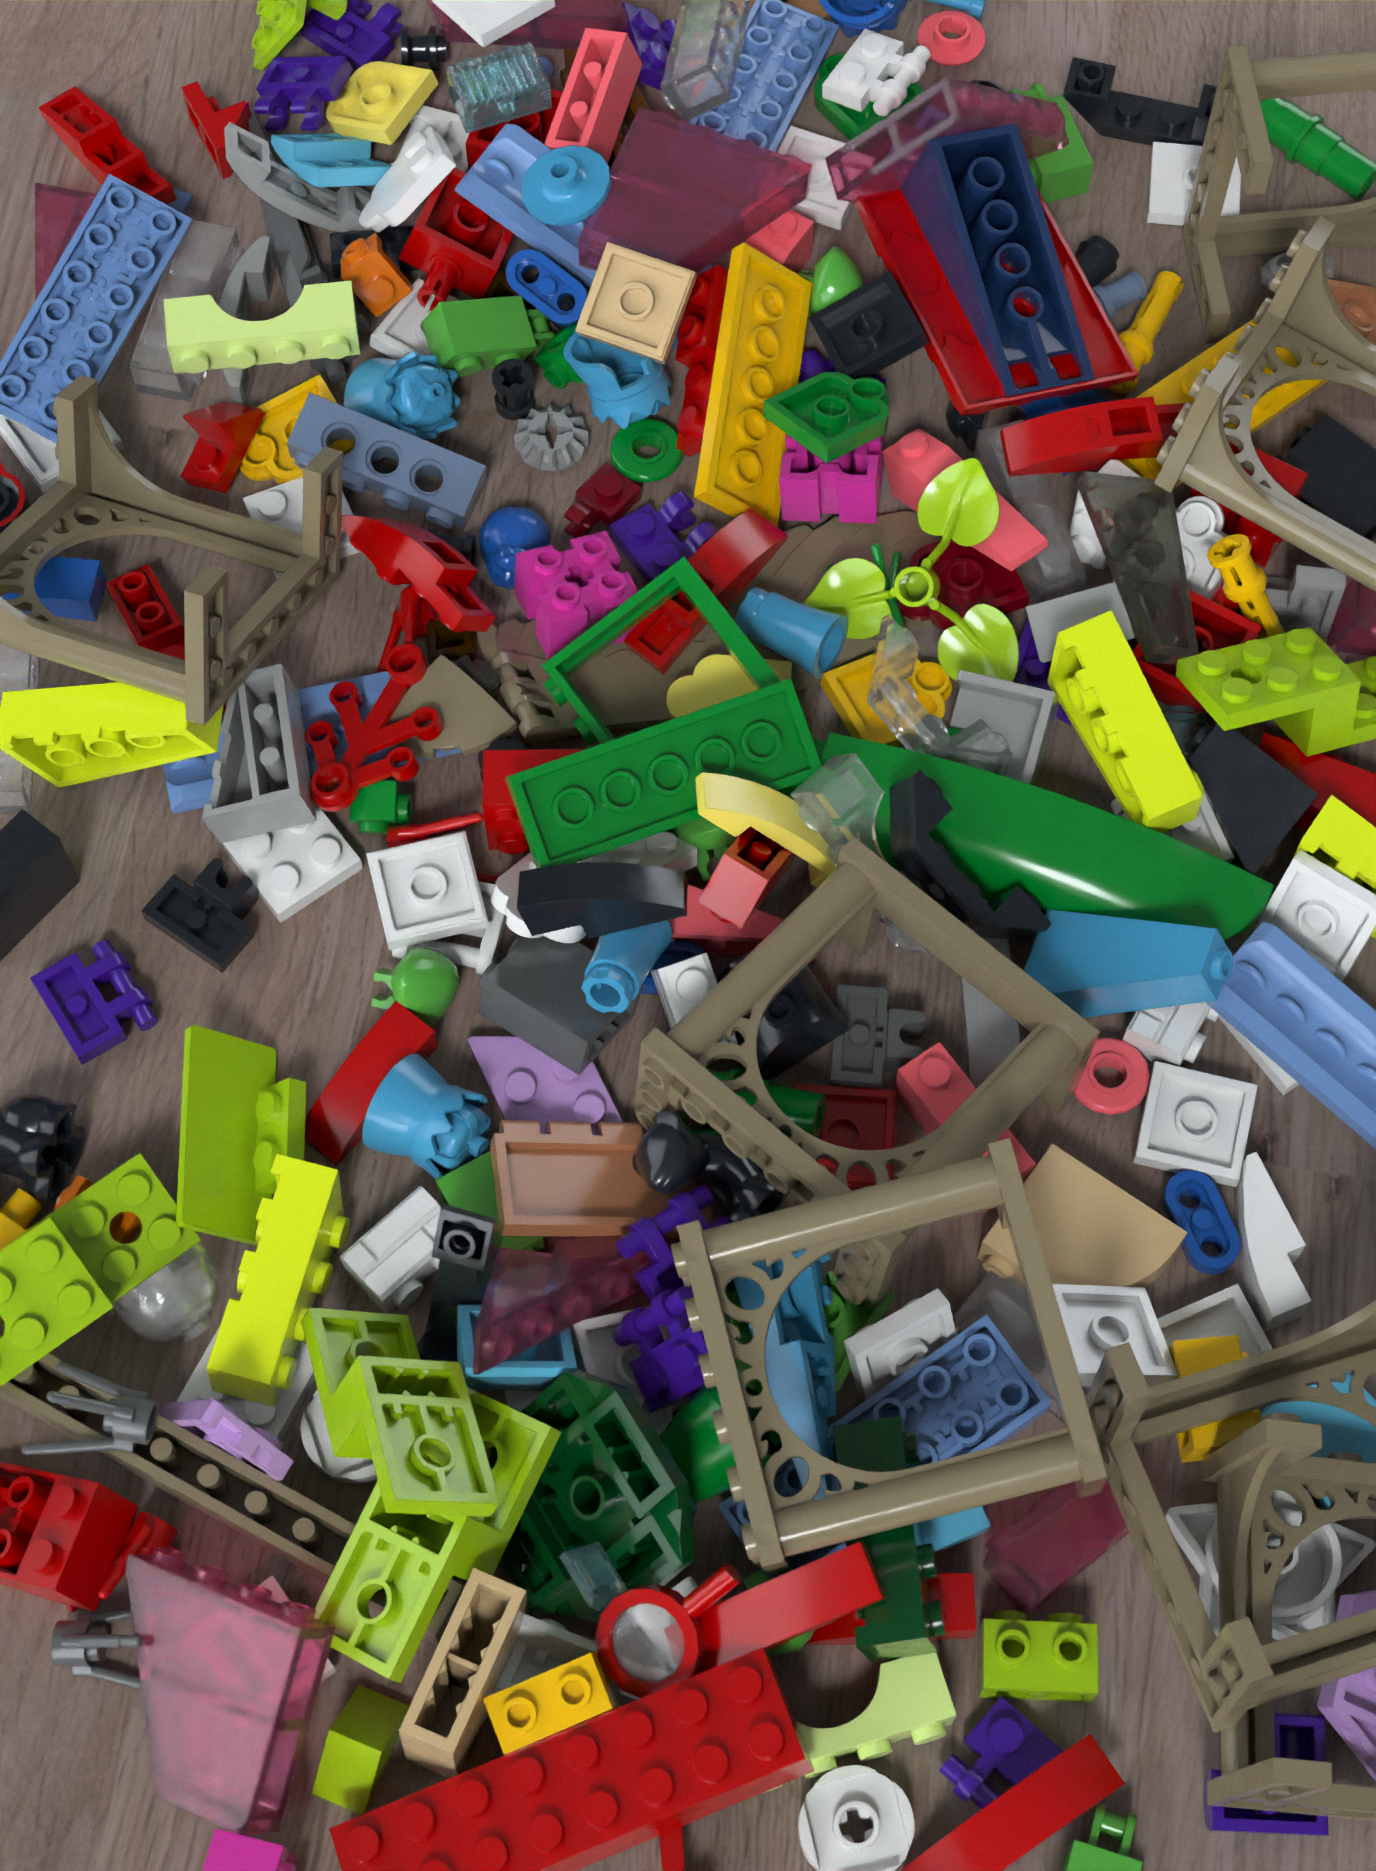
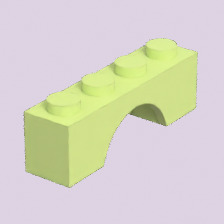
[163,281,360,374]
[761,1653,956,1794]

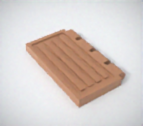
[490,1120,712,1238]

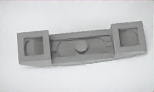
[224,122,387,233]
[219,236,276,406]
[959,937,1020,1088]

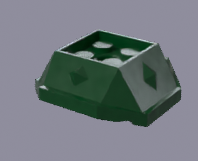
[489,1369,697,1623]

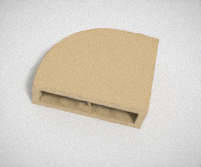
[977,1143,1188,1291]
[399,1568,527,1778]

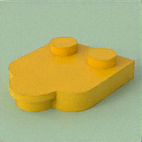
[239,374,355,485]
[820,647,952,747]

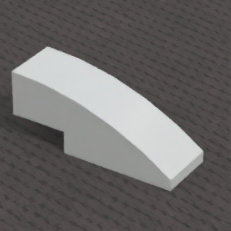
[1234,1152,1312,1332]

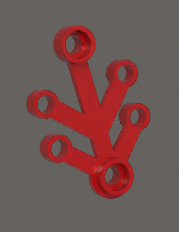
[305,643,444,812]

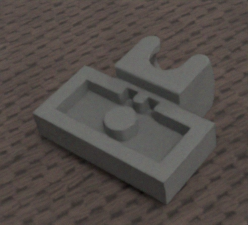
[830,984,926,1089]

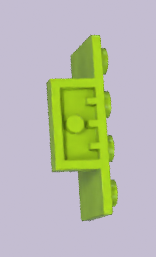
[251,0,347,71]
[176,1025,306,1245]

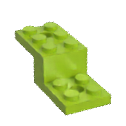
[1176,627,1376,757]
[0,1153,201,1387]
[301,1307,500,1517]
[303,1387,562,1683]

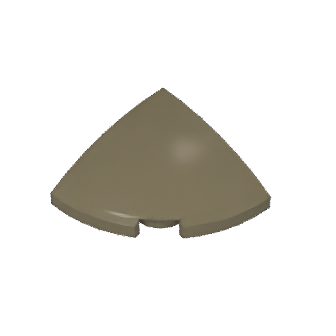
[385,654,518,759]

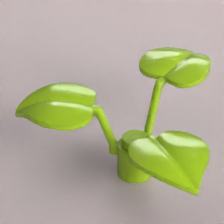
[803,458,1019,682]

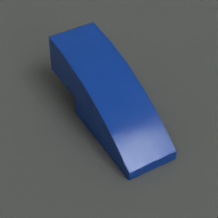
[2,557,107,622]

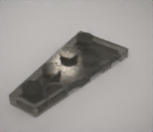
[1076,471,1199,665]

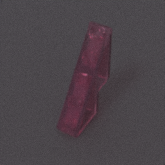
[473,1235,650,1375]

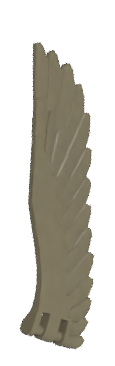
[476,511,943,743]

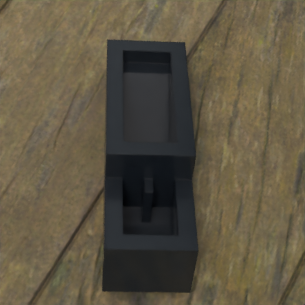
[517,862,688,939]

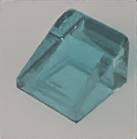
[559,1542,627,1611]

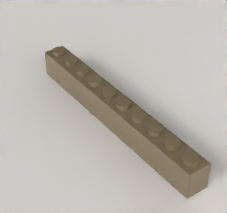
[0,1326,465,1646]

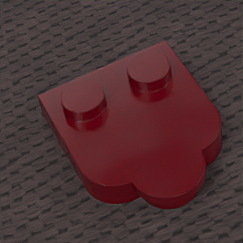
[896,539,1029,631]

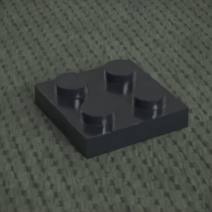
[809,271,930,380]

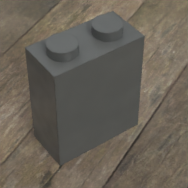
[477,935,644,1075]

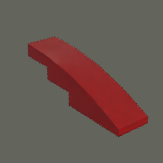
[38,86,177,205]
[663,1542,886,1676]

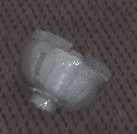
[112,1241,223,1344]

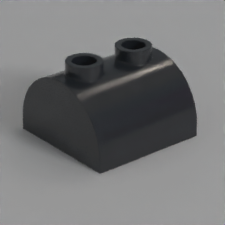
[716,949,850,1081]

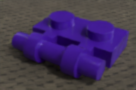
[612,1,698,98]
[30,940,158,1065]
[616,1185,730,1303]
[612,1286,708,1413]
[939,1696,1064,1809]

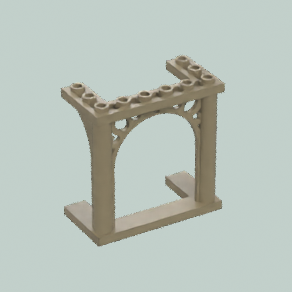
[1182,45,1376,343]
[1154,216,1376,592]
[0,375,343,725]
[634,837,1100,1312]
[671,1138,1108,1577]
[1085,1300,1376,1733]
[1203,1413,1376,1821]

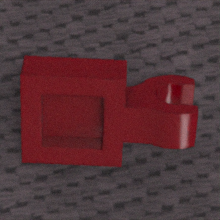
[564,463,642,539]

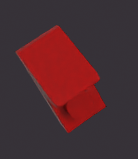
[181,81,251,179]
[180,401,265,494]

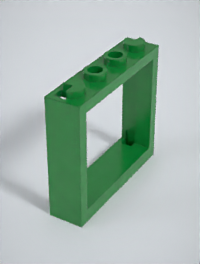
[541,557,807,745]

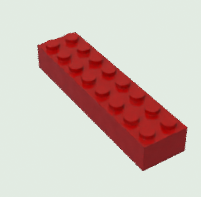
[329,1647,815,1871]

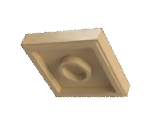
[575,242,697,365]

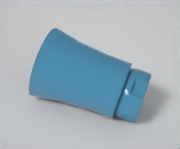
[735,587,848,679]
[581,920,672,1013]

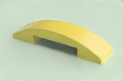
[695,772,842,888]

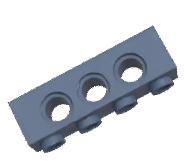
[287,392,486,529]

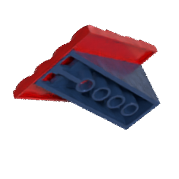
[855,123,1139,416]

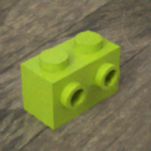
[978,1610,1099,1703]

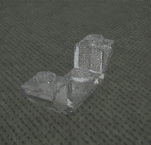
[867,614,1013,776]

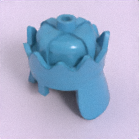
[564,332,673,429]
[344,350,461,439]
[362,1054,492,1179]

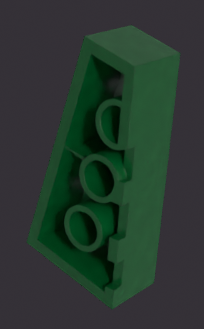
[833,1416,946,1662]

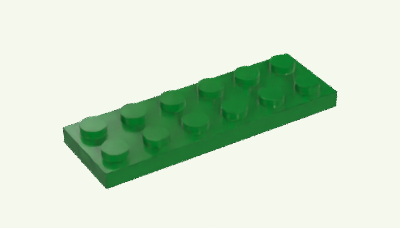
[505,678,825,868]

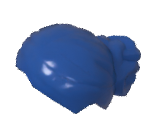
[479,506,550,590]

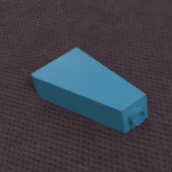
[1024,909,1233,1018]

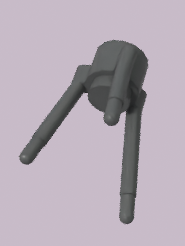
[21,1362,158,1455]
[51,1595,193,1696]

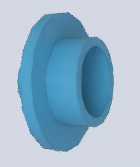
[521,145,612,226]

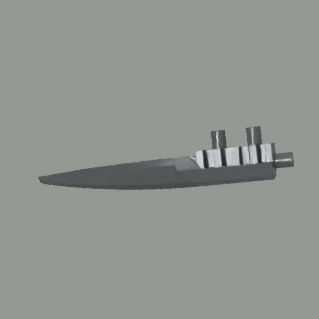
[249,113,370,383]

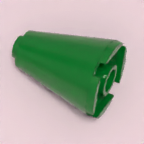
[659,1385,774,1504]

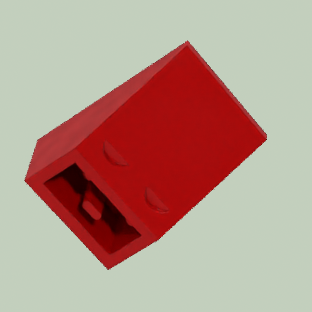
[0,1462,138,1612]

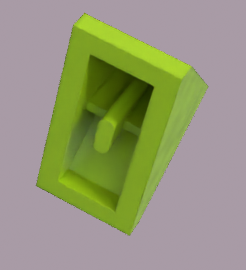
[312,1685,410,1815]

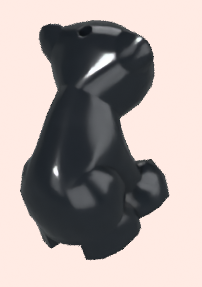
[0,1094,85,1206]
[632,1109,790,1223]

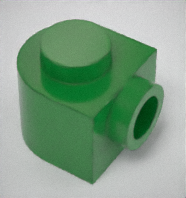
[533,324,583,389]
[349,780,412,835]

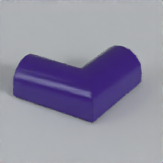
[1204,1713,1329,1836]

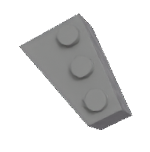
[202,663,317,844]

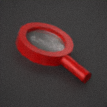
[595,1563,741,1698]

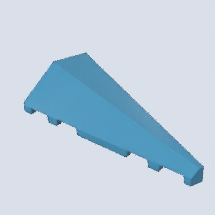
[733,1250,837,1501]

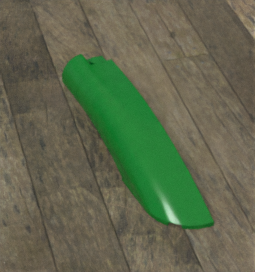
[778,732,1274,940]

